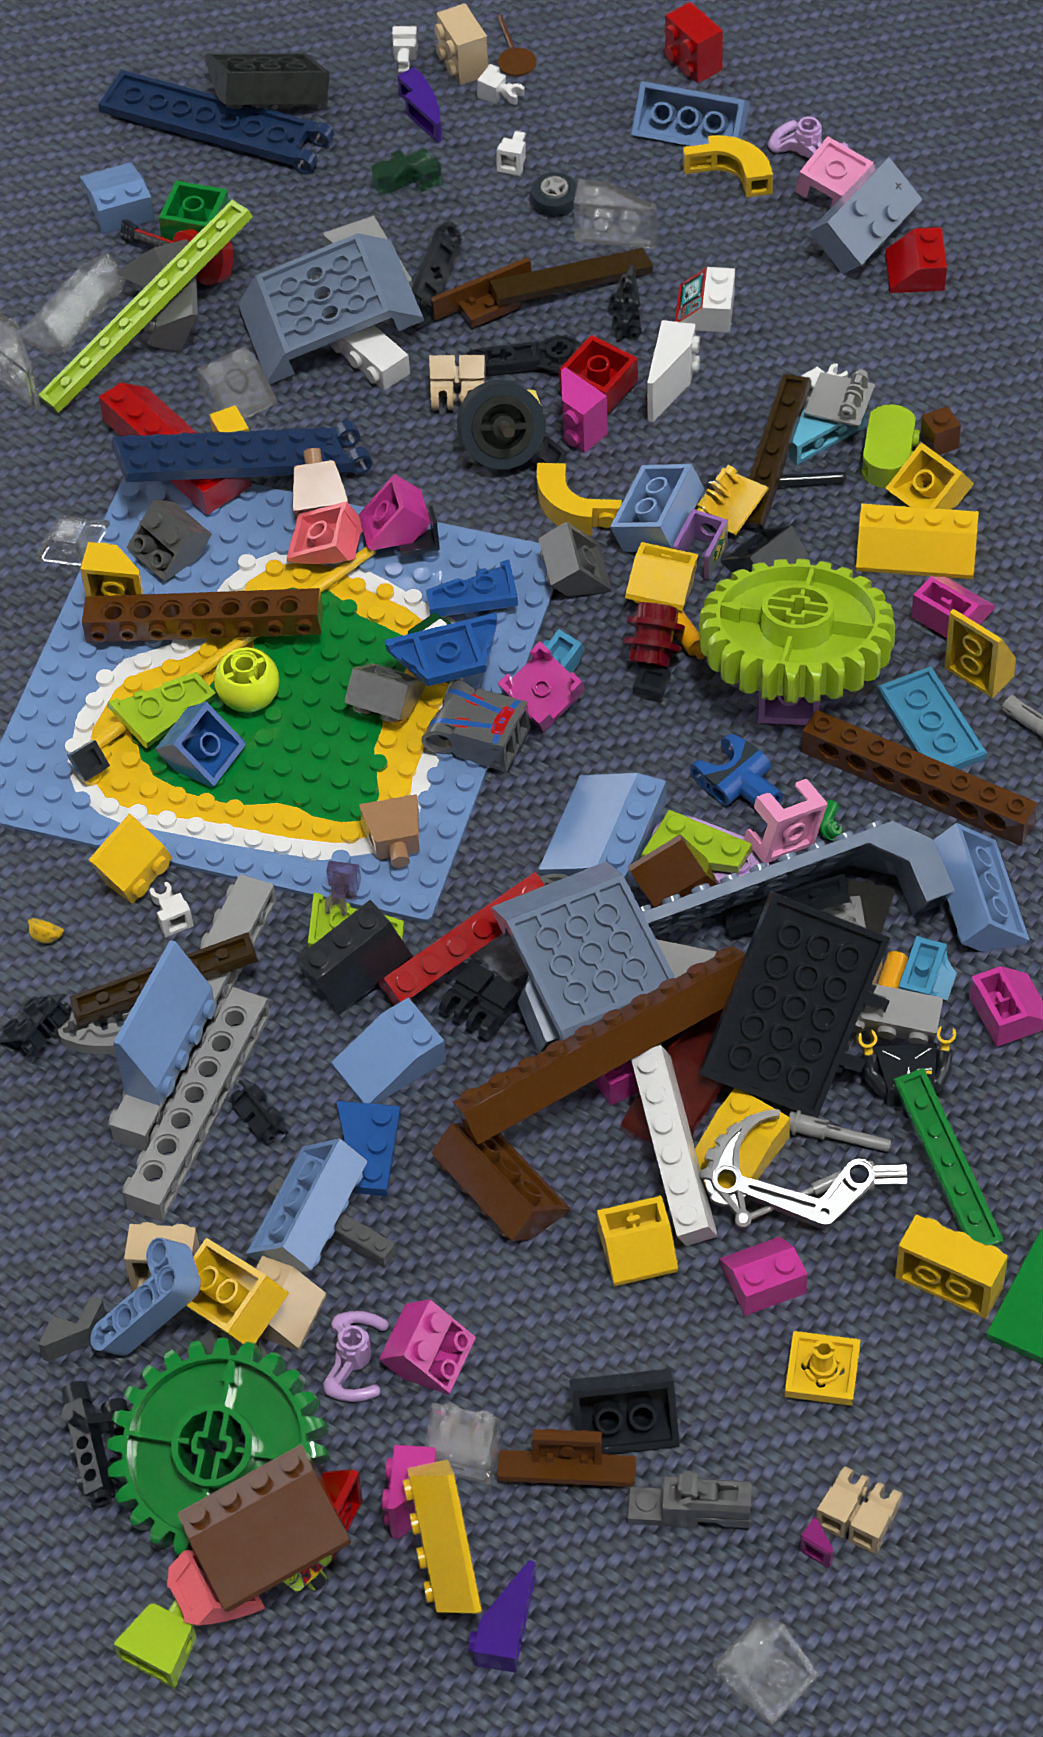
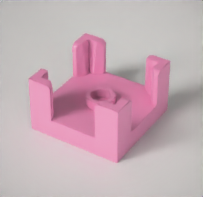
[795,136,874,209]
[744,779,828,863]

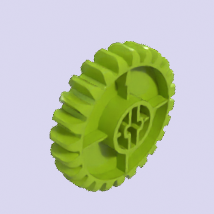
[699,558,895,703]

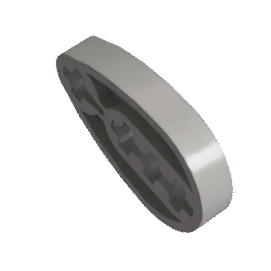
[58,1007,133,1054]

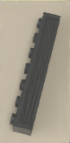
[267,1176,397,1269]

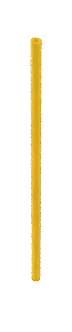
[93,546,376,749]

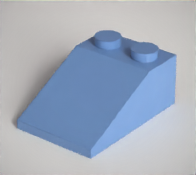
[80,162,154,234]
[331,997,446,1104]

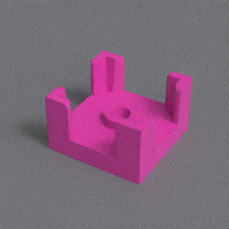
[497,641,586,733]

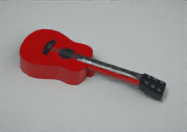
[120,219,234,285]

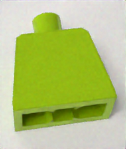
[114,1599,196,1688]

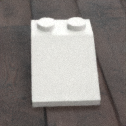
[647,320,700,422]

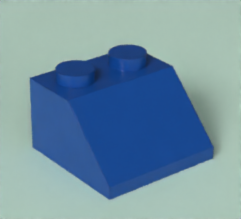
[155,702,247,787]

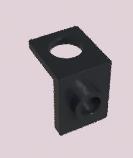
[398,506,440,556]

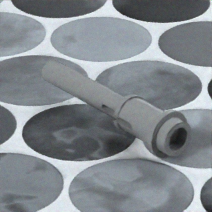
[789,1111,891,1152]

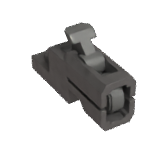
[628,1471,752,1529]

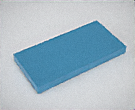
[877,666,987,769]

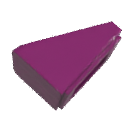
[800,1517,834,1568]

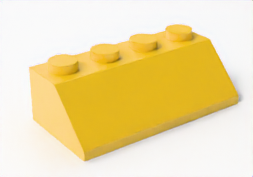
[856,504,979,579]
[402,1459,482,1613]

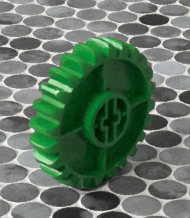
[107,1338,330,1556]

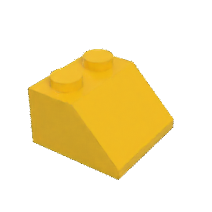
[885,442,974,510]
[80,542,144,596]
[88,813,173,904]

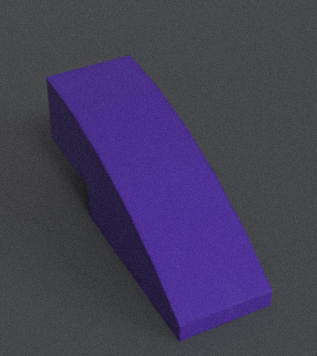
[397,67,442,143]

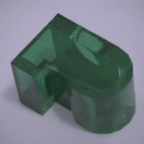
[403,148,442,192]
[371,149,415,193]

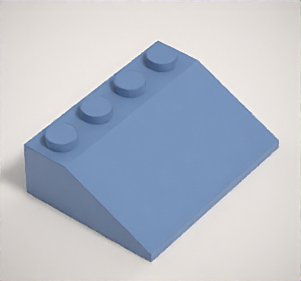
[538,773,666,887]
[113,940,217,1106]

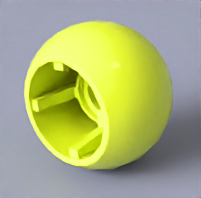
[214,647,279,713]

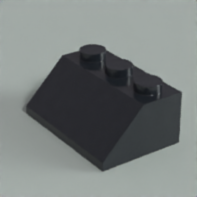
[296,899,413,1015]
[569,1369,680,1454]

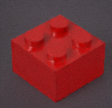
[664,2,723,84]
[559,335,638,414]

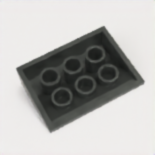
[204,53,329,109]

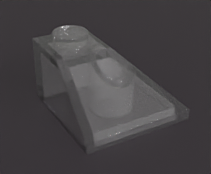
[35,514,110,566]

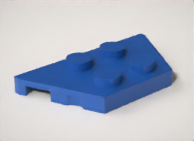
[384,612,497,686]

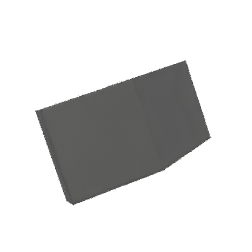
[38,1296,107,1362]

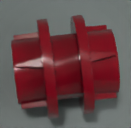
[623,602,685,668]

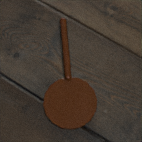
[497,14,537,77]

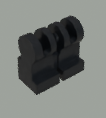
[439,959,521,1040]

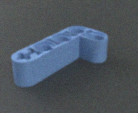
[90,1237,201,1356]

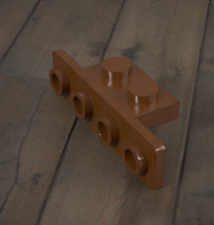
[431,258,532,328]
[497,1429,636,1487]

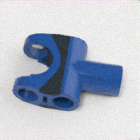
[690,734,783,806]

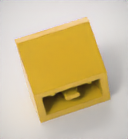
[625,542,698,611]
[597,1196,679,1286]

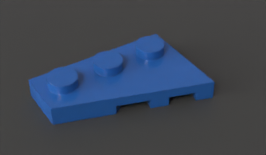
[426,559,518,617]

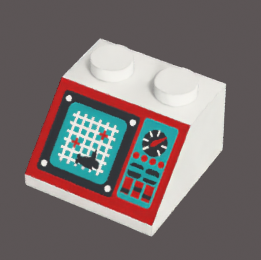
[675,267,735,333]

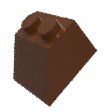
[628,834,718,908]

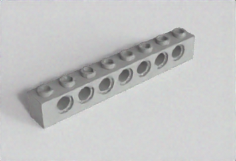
[123,987,270,1221]

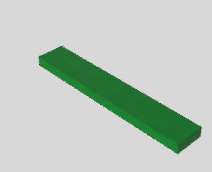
[893,1068,1004,1247]

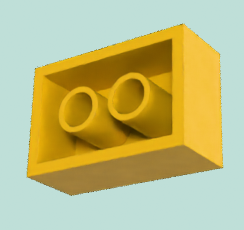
[895,1214,1008,1319]
[186,1238,289,1344]

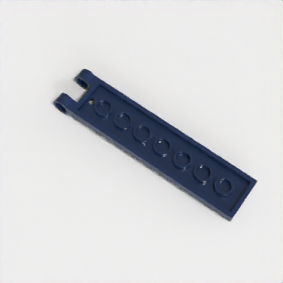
[98,70,335,174]
[111,420,373,482]

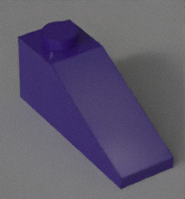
[468,1560,536,1673]

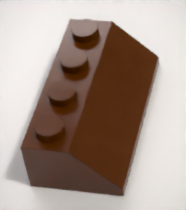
[431,1123,571,1241]

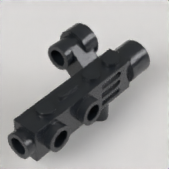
[61,1381,129,1506]

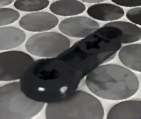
[465,335,581,376]

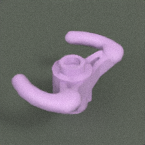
[768,117,848,158]
[323,1311,389,1402]

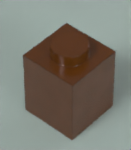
[920,406,961,455]

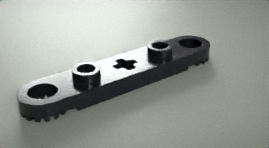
[411,221,463,329]

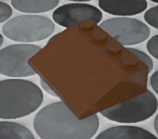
[178,1444,351,1613]

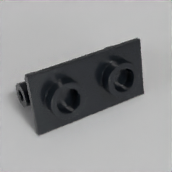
[230,1079,289,1144]

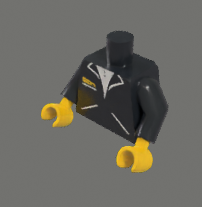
[855,1026,956,1118]

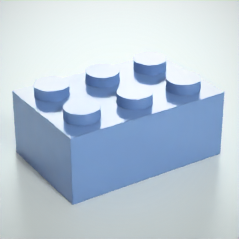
[610,464,704,552]

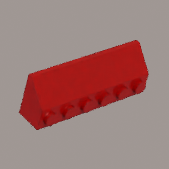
[99,382,252,515]

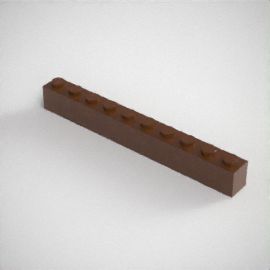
[453,946,745,1144]

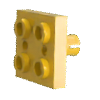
[785,1331,861,1406]

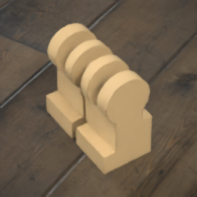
[429,355,486,410]
[816,1466,903,1555]

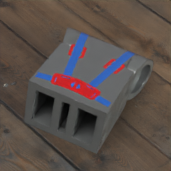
[421,680,530,773]

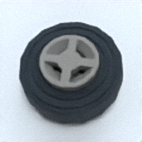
[530,172,579,216]

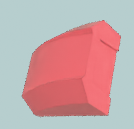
[286,501,363,564]
[167,1550,265,1625]

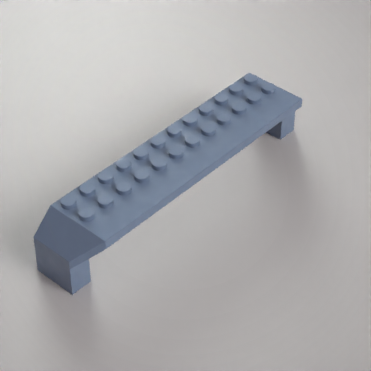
[518,820,955,1054]

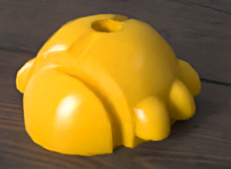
[28,918,64,944]

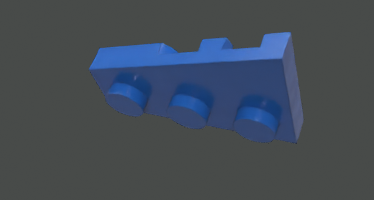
[337,1101,401,1196]

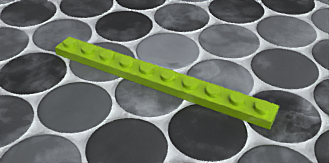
[38,200,253,413]

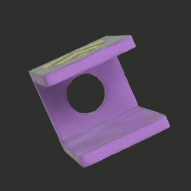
[673,509,728,580]

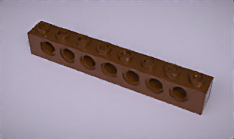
[82,588,323,643]
[801,709,1038,846]

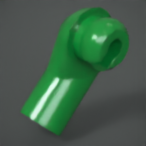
[819,800,843,841]

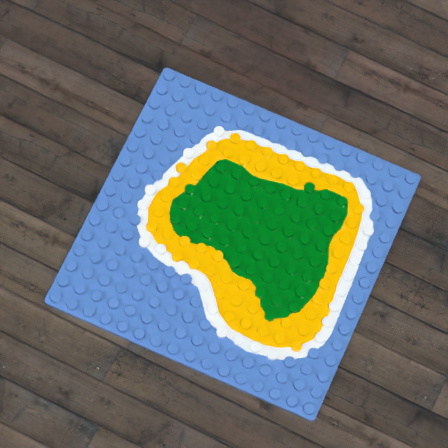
[0,476,555,923]

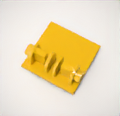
[696,465,769,535]

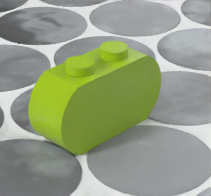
[862,404,920,488]

